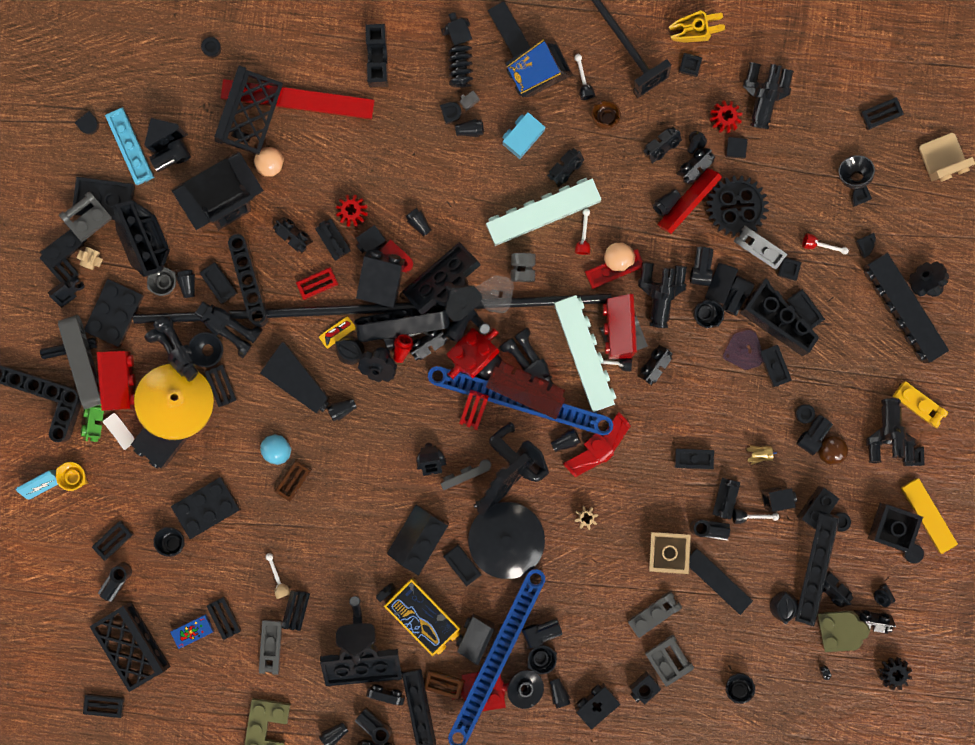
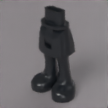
[195,301,263,358]
[144,316,198,382]
[499,327,555,394]

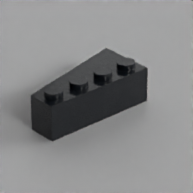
[740,278,820,356]

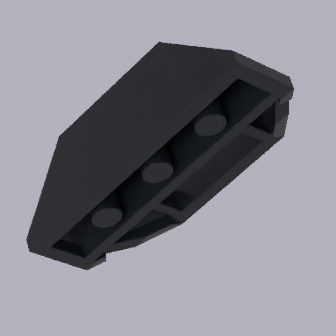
[114,200,170,277]

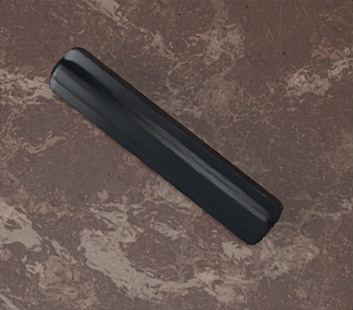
[40,338,98,359]

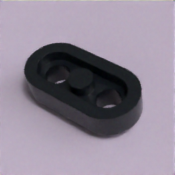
[366,684,405,705]

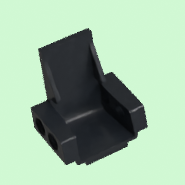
[170,151,264,231]

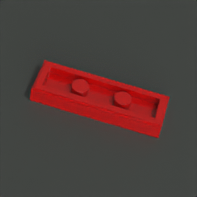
[584,249,643,289]

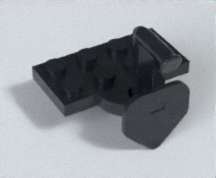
[402,242,490,334]
[477,422,549,516]
[320,596,402,686]

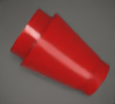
[393,334,413,363]

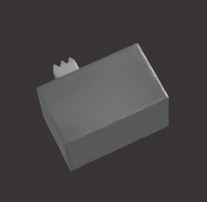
[460,91,480,111]

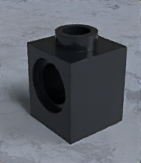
[356,225,387,254]
[629,671,662,705]

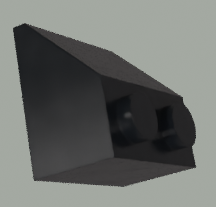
[456,614,494,665]

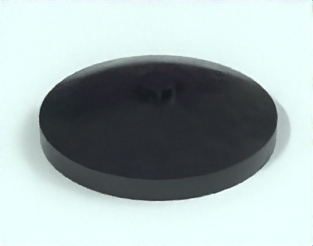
[468,502,545,579]

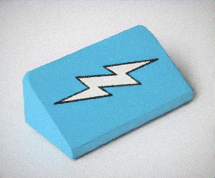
[16,470,58,499]

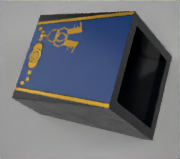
[506,39,573,97]

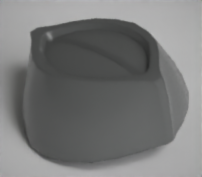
[147,267,178,296]

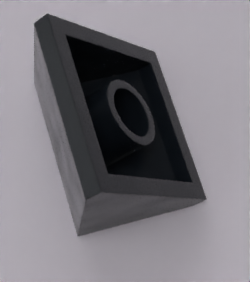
[144,118,188,154]

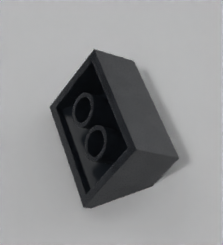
[387,504,449,576]

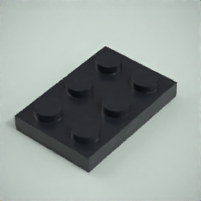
[84,279,144,347]
[171,477,241,539]

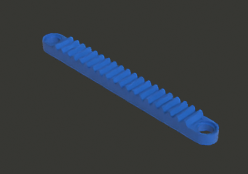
[428,366,613,435]
[448,569,545,745]

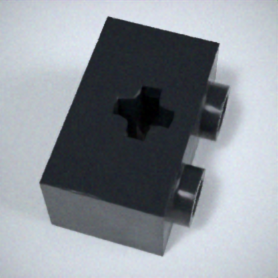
[761,486,797,512]
[797,486,840,530]
[575,683,621,730]

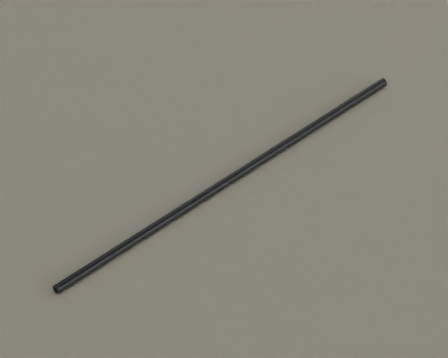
[133,294,612,324]

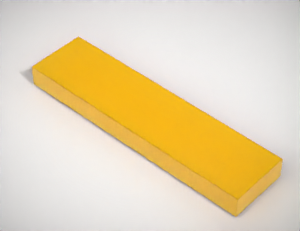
[901,478,958,554]

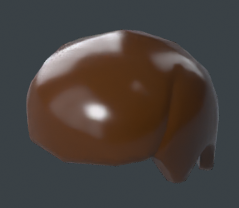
[591,100,621,130]
[818,436,848,465]

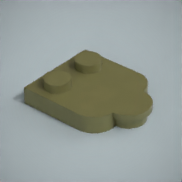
[818,611,870,652]

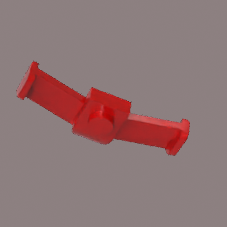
[562,412,631,478]

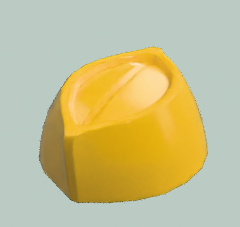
[56,462,88,491]

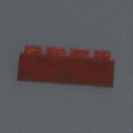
[486,361,566,419]

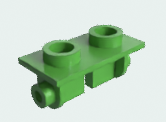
[81,404,104,442]

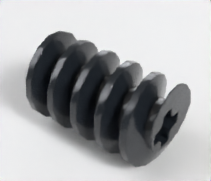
[448,45,473,88]

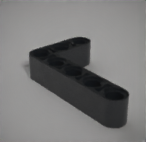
[0,365,82,442]

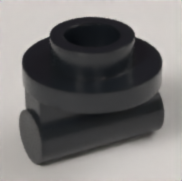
[687,131,707,154]
[874,583,896,607]

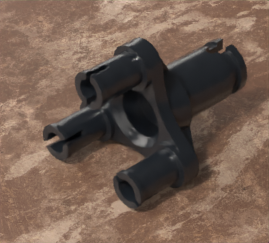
[742,62,794,129]
[638,262,687,328]
[866,398,916,464]

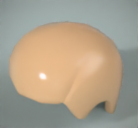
[254,147,284,176]
[604,243,635,271]

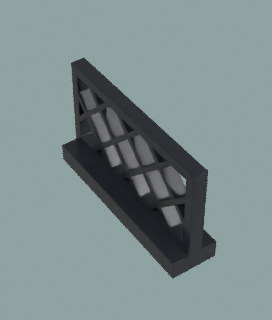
[214,65,283,155]
[90,602,171,692]

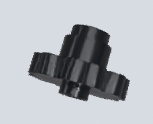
[908,261,949,297]
[358,347,397,382]

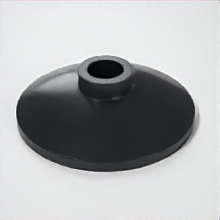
[507,670,544,709]

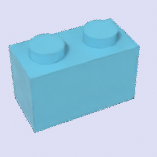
[502,113,545,159]

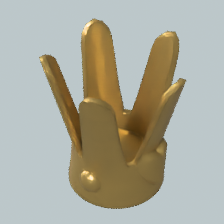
[747,445,777,465]

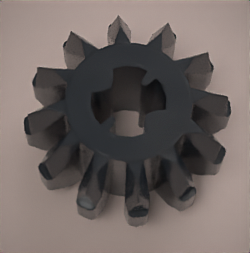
[878,657,912,690]

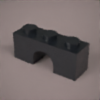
[366,24,389,88]

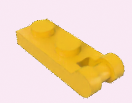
[892,381,948,428]

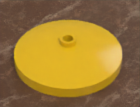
[134,364,214,440]

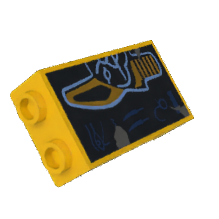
[384,577,461,656]

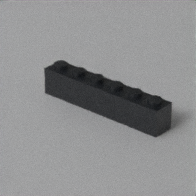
[863,253,949,363]

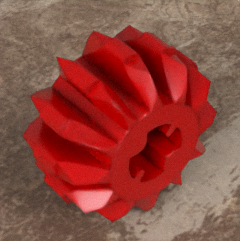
[709,100,742,134]
[336,194,368,227]

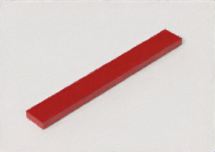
[221,79,375,120]

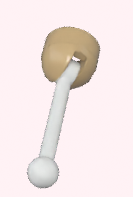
[266,553,290,599]

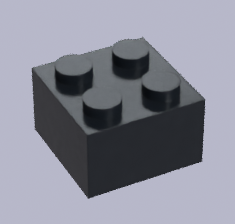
[868,503,923,554]

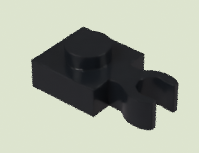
[48,276,85,308]

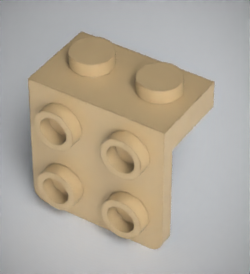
[919,133,975,182]

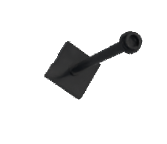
[591,0,671,99]

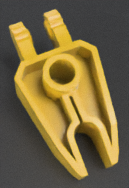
[669,11,725,42]

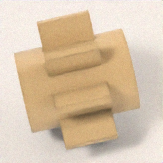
[77,247,103,270]
[574,506,598,530]

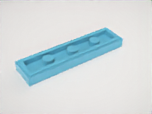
[105,107,154,185]

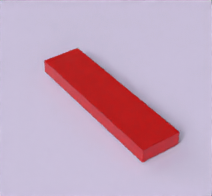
[657,168,722,234]

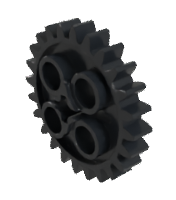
[706,175,769,238]

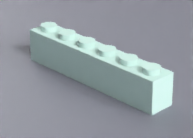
[486,178,601,246]
[553,295,616,412]

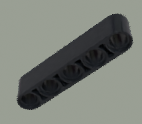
[228,234,269,327]
[354,304,450,342]

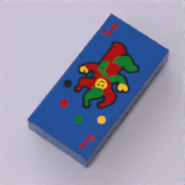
[170,614,214,649]

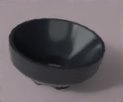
[839,155,875,189]
[189,332,224,367]

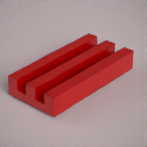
[295,267,339,300]
[459,390,489,430]

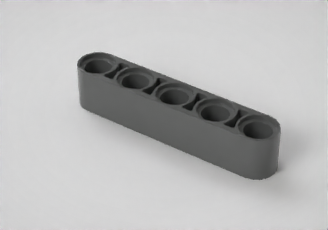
[58,315,101,409]

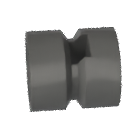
[511,253,536,282]

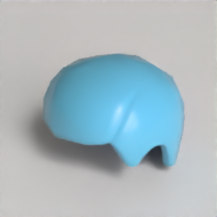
[260,434,291,465]

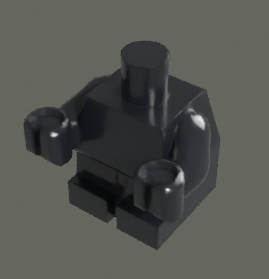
[441,12,472,46]
[416,443,447,476]

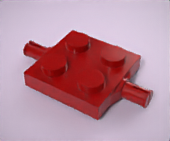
[446,328,500,379]
[452,671,509,711]

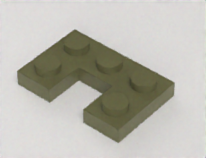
[245,698,291,745]

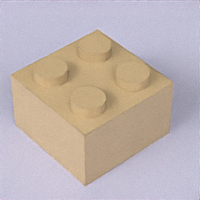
[649,532,691,574]

